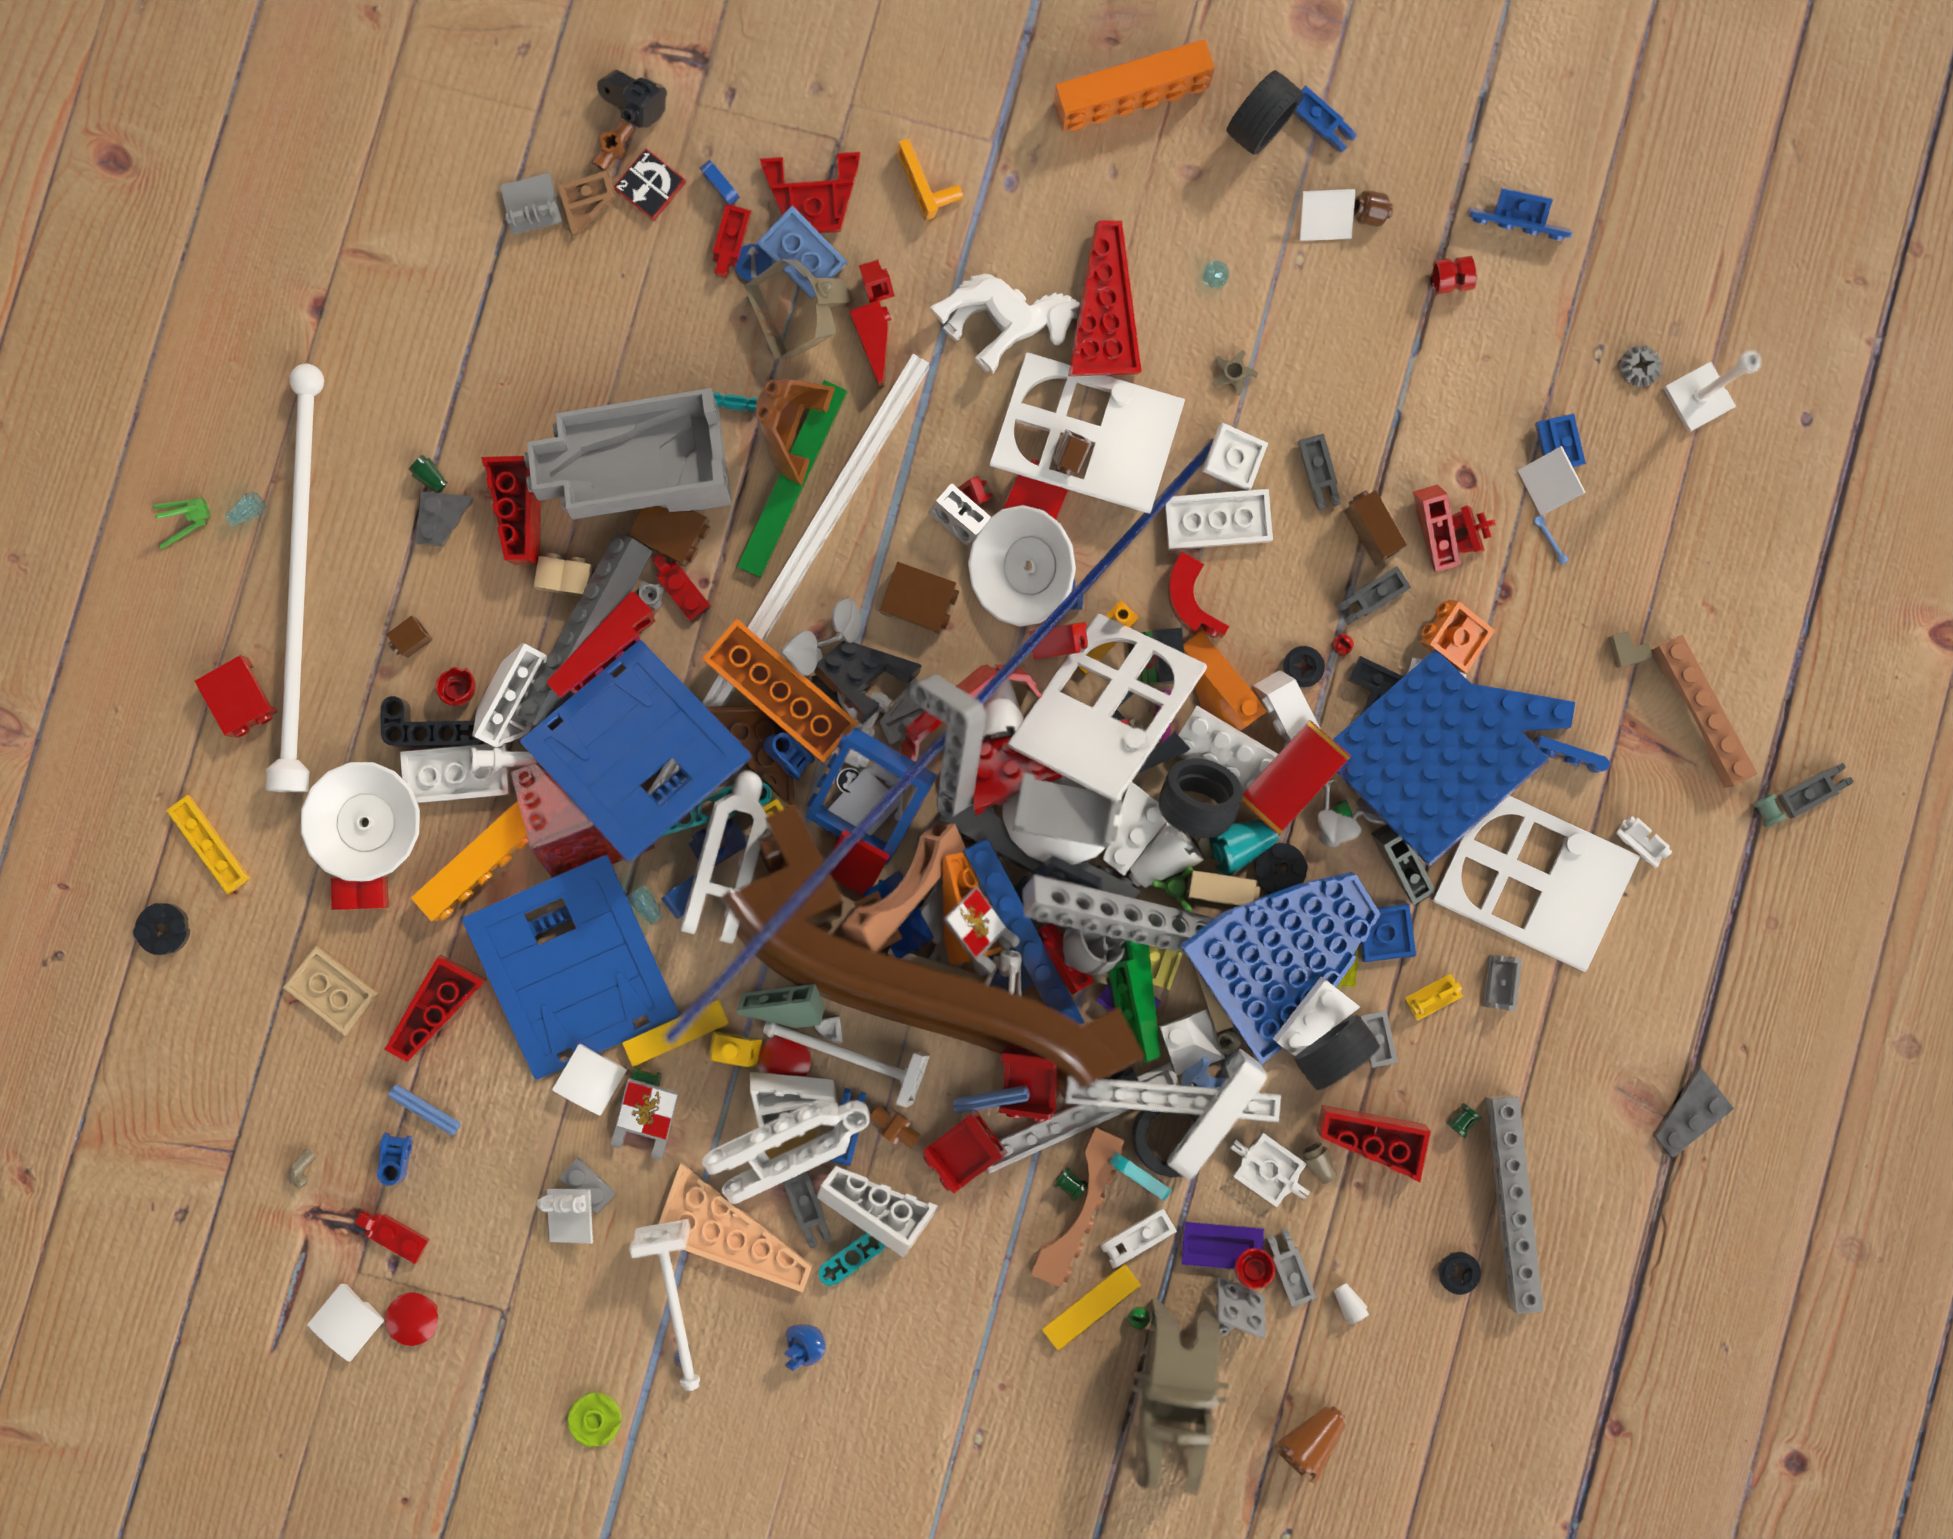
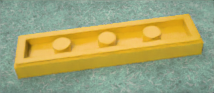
[166,795,251,894]
[622,999,730,1067]
[1042,1263,1141,1351]

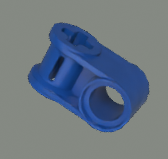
[764,733,815,780]
[661,875,712,919]
[377,1133,413,1186]

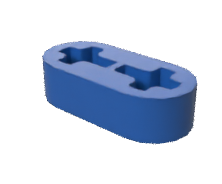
[699,160,740,205]

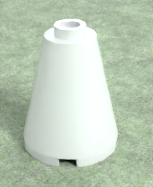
[980,679,1024,740]
[1129,822,1203,888]

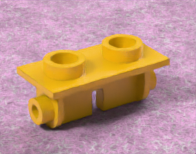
[1404,973,1464,1021]

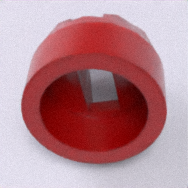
[1332,634,1354,655]

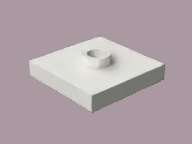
[1202,423,1268,491]

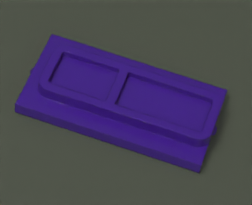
[1181,1221,1264,1269]

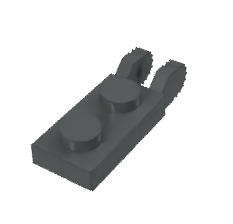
[1297,434,1341,510]
[1336,566,1411,625]
[1777,763,1854,818]
[783,1171,832,1248]

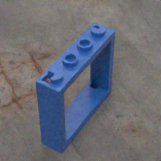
[806,727,938,865]

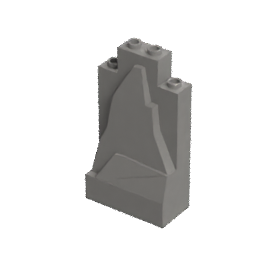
[524,388,732,520]

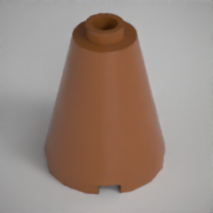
[1274,1406,1346,1484]

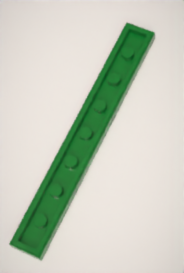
[737,380,848,578]

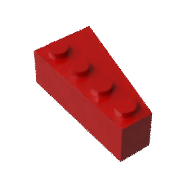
[481,456,541,565]

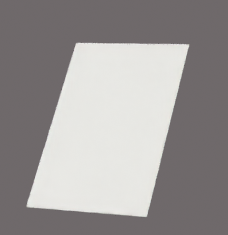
[815,769,901,843]

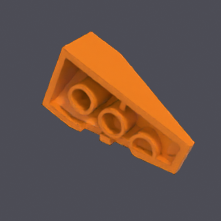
[1183,630,1267,731]
[942,852,1009,965]

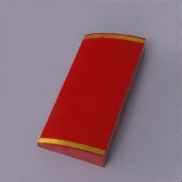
[1242,720,1351,835]

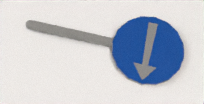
[735,244,775,282]

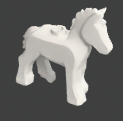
[930,274,1081,373]

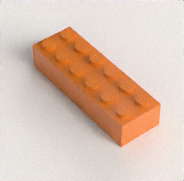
[1054,39,1215,131]
[702,619,858,763]

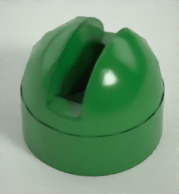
[1332,799,1353,817]
[1129,1307,1150,1329]

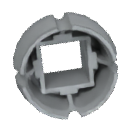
[1063,927,1124,975]

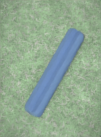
[388,1085,461,1135]
[953,1086,1029,1113]

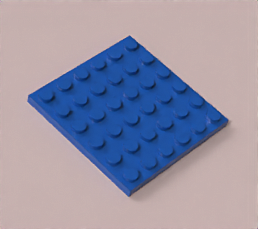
[1333,650,1548,866]

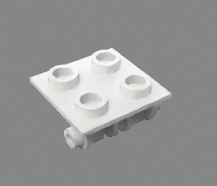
[537,1189,593,1243]

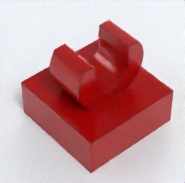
[958,477,992,506]

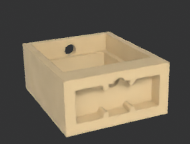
[1185,871,1260,906]

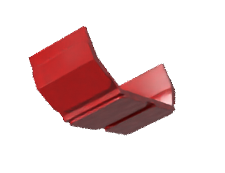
[901,664,1042,763]

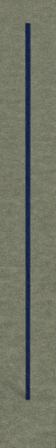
[663,439,1214,1045]

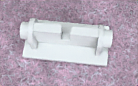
[1616,816,1672,868]

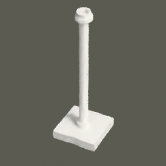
[1663,351,1761,433]
[763,1021,930,1107]
[630,1219,700,1391]

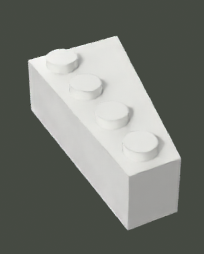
[817,1166,938,1258]

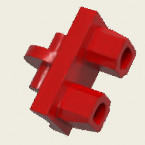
[1452,505,1496,554]

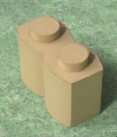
[534,553,593,597]

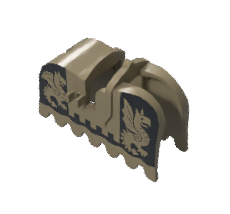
[1132,1298,1229,1495]

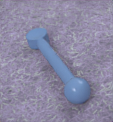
[1534,516,1568,564]

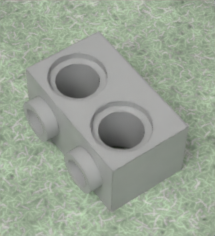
[928,483,991,546]

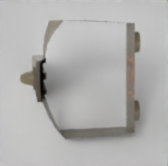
[744,259,852,359]

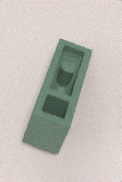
[736,984,825,1028]

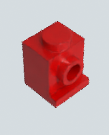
[858,260,895,303]

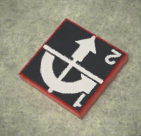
[613,148,686,221]

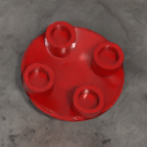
[758,1036,811,1077]
[385,1292,438,1346]

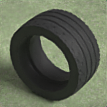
[1226,70,1304,155]
[1159,758,1243,838]
[1295,1015,1380,1091]
[1132,1110,1200,1177]

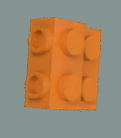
[1420,599,1495,673]

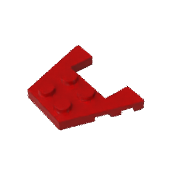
[760,152,861,234]

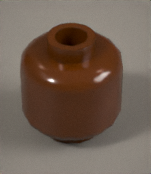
[1353,190,1393,227]

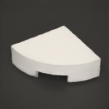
[815,1016,843,1043]

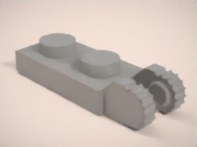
[1266,1228,1317,1308]

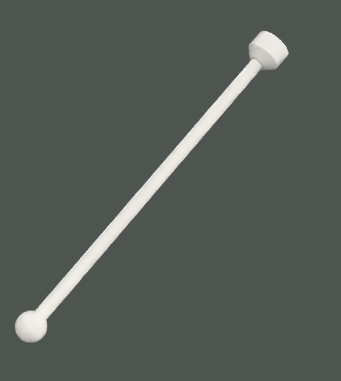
[265,364,324,793]

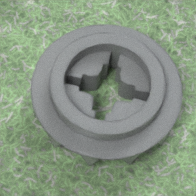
[1620,345,1663,387]

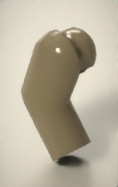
[288,1148,316,1189]

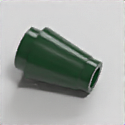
[408,455,448,493]

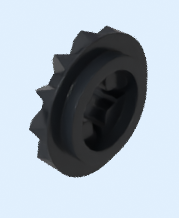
[1283,646,1325,688]
[1438,1251,1481,1295]

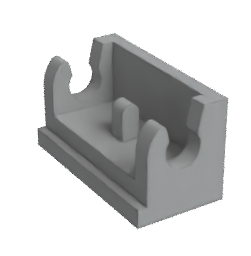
[1483,955,1522,1011]

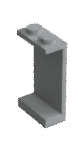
[1012,773,1123,848]

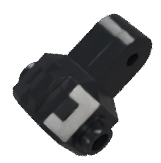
[597,70,667,128]

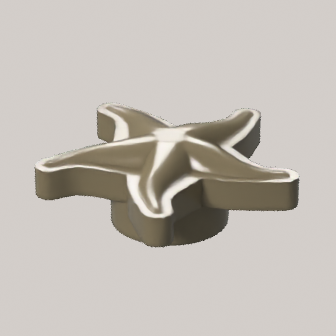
[1213,350,1258,396]

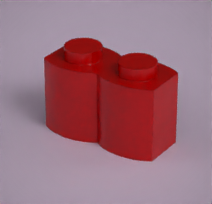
[331,876,389,910]

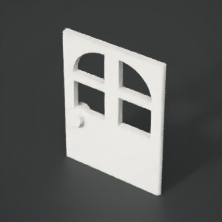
[990,352,1185,514]
[1007,613,1207,802]
[1432,796,1640,972]

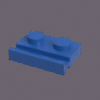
[1535,414,1586,468]

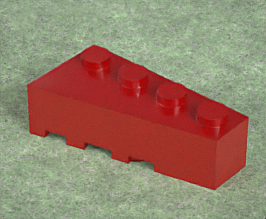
[384,954,487,1062]
[1317,1105,1431,1183]

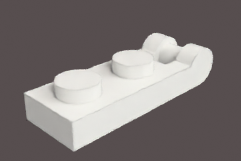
[1100,1207,1177,1268]

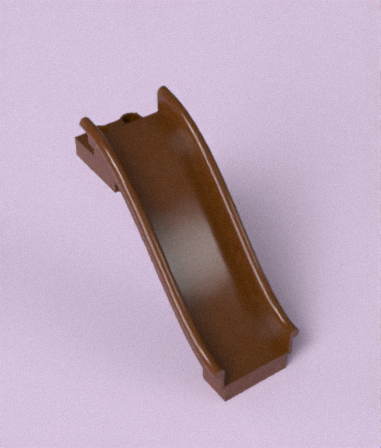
[722,804,1144,1100]

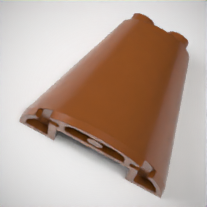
[756,379,835,485]

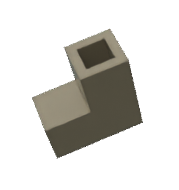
[1608,631,1653,668]

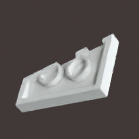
[1273,977,1361,1056]

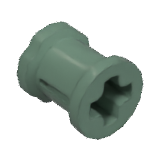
[1752,793,1787,827]

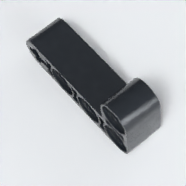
[380,696,485,747]

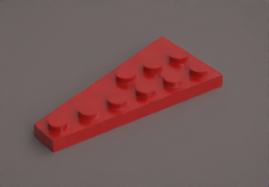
[1068,220,1142,377]
[974,719,1129,815]

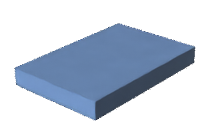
[756,206,848,299]

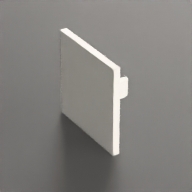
[1300,189,1355,241]
[1518,446,1586,516]

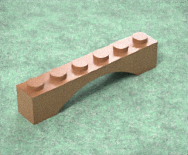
[1651,634,1757,788]
[842,820,965,952]
[1030,1126,1127,1288]

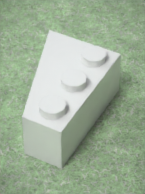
[1253,670,1320,746]
[1101,781,1167,876]
[750,1072,838,1127]

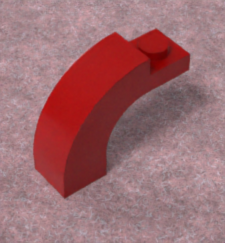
[1168,552,1230,639]

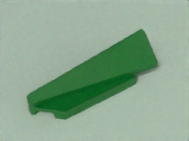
[1108,939,1160,1062]

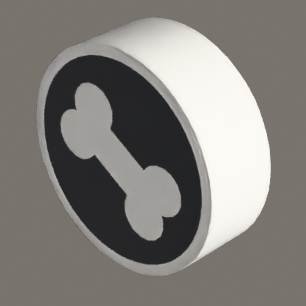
[837,768,860,794]

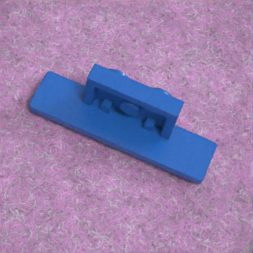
[1468,187,1572,241]

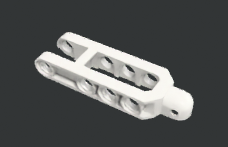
[680,771,767,944]
[702,1099,870,1204]

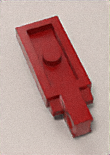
[713,204,752,279]
[652,554,711,622]
[1038,923,1094,995]
[355,1211,430,1264]

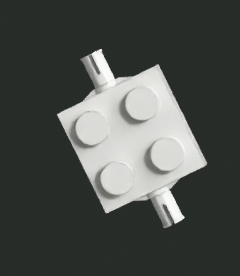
[1230,1132,1310,1207]

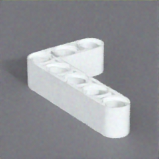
[1167,1048,1267,1180]

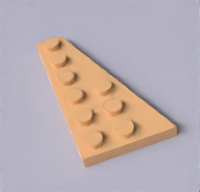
[659,1162,812,1292]

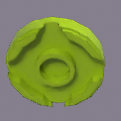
[568,1392,622,1447]

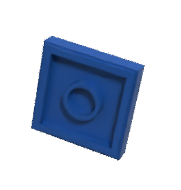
[1360,904,1416,962]

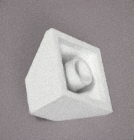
[1158,1009,1225,1076]

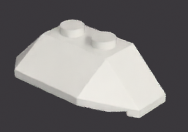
[472,643,547,748]

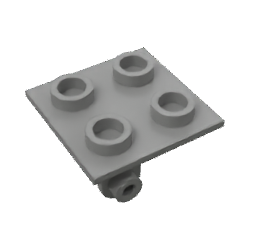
[500,173,562,235]
[1216,1278,1266,1340]

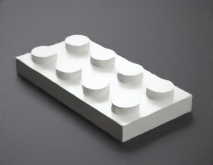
[1164,489,1273,550]
[1179,706,1278,793]
[400,743,511,803]

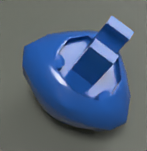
[785,1324,826,1371]

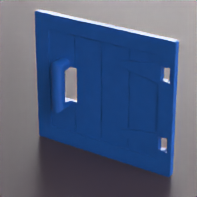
[520,640,751,862]
[462,855,680,1079]

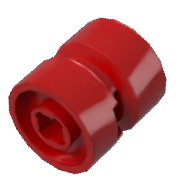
[1432,256,1477,294]

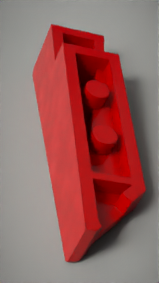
[547,591,655,698]

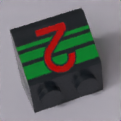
[1128,628,1184,686]

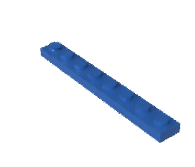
[964,838,1085,1025]

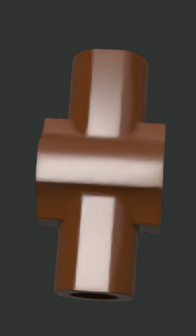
[592,119,634,171]
[869,1104,921,1149]

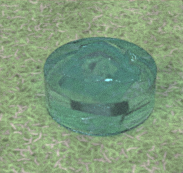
[1203,261,1229,289]

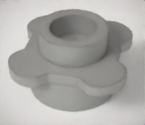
[639,581,664,609]

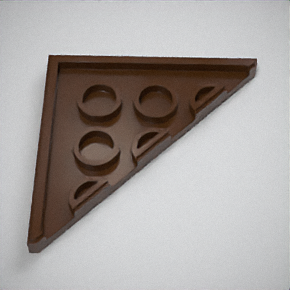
[705,705,795,805]

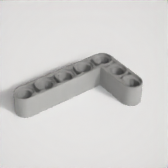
[910,674,986,818]

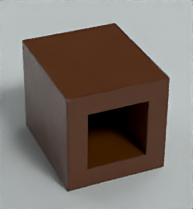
[386,616,433,658]

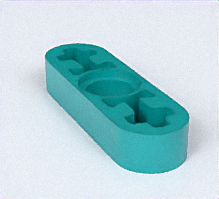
[1109,1152,1172,1201]
[818,1232,885,1286]

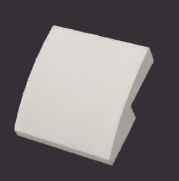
[552,1044,628,1116]
[307,1283,384,1361]

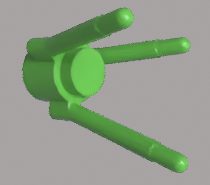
[153,497,211,549]
[1153,867,1193,912]

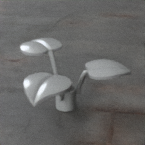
[780,597,866,720]
[1318,776,1387,847]

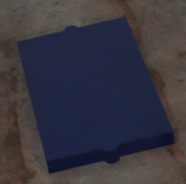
[863,871,935,960]

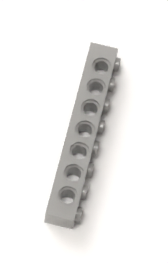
[1023,875,1215,954]
[1486,1094,1544,1314]

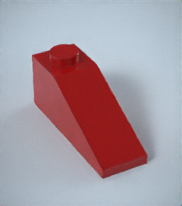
[850,300,892,389]
[1413,484,1461,572]

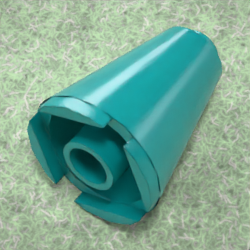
[1209,819,1281,876]

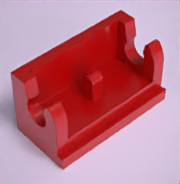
[1029,622,1088,660]

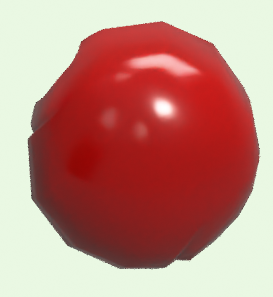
[435,667,476,706]
[1234,1248,1275,1289]

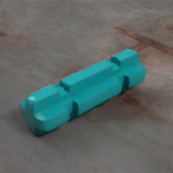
[713,392,758,413]

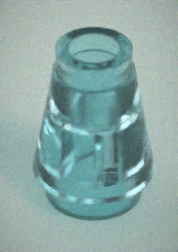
[225,492,266,527]
[627,884,663,925]

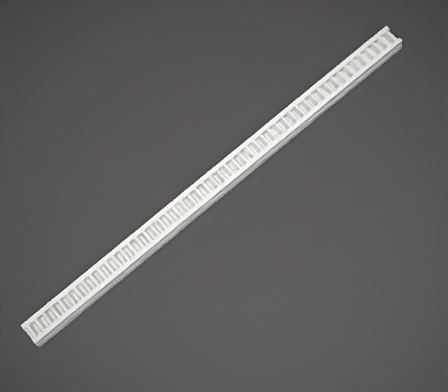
[648,354,929,795]

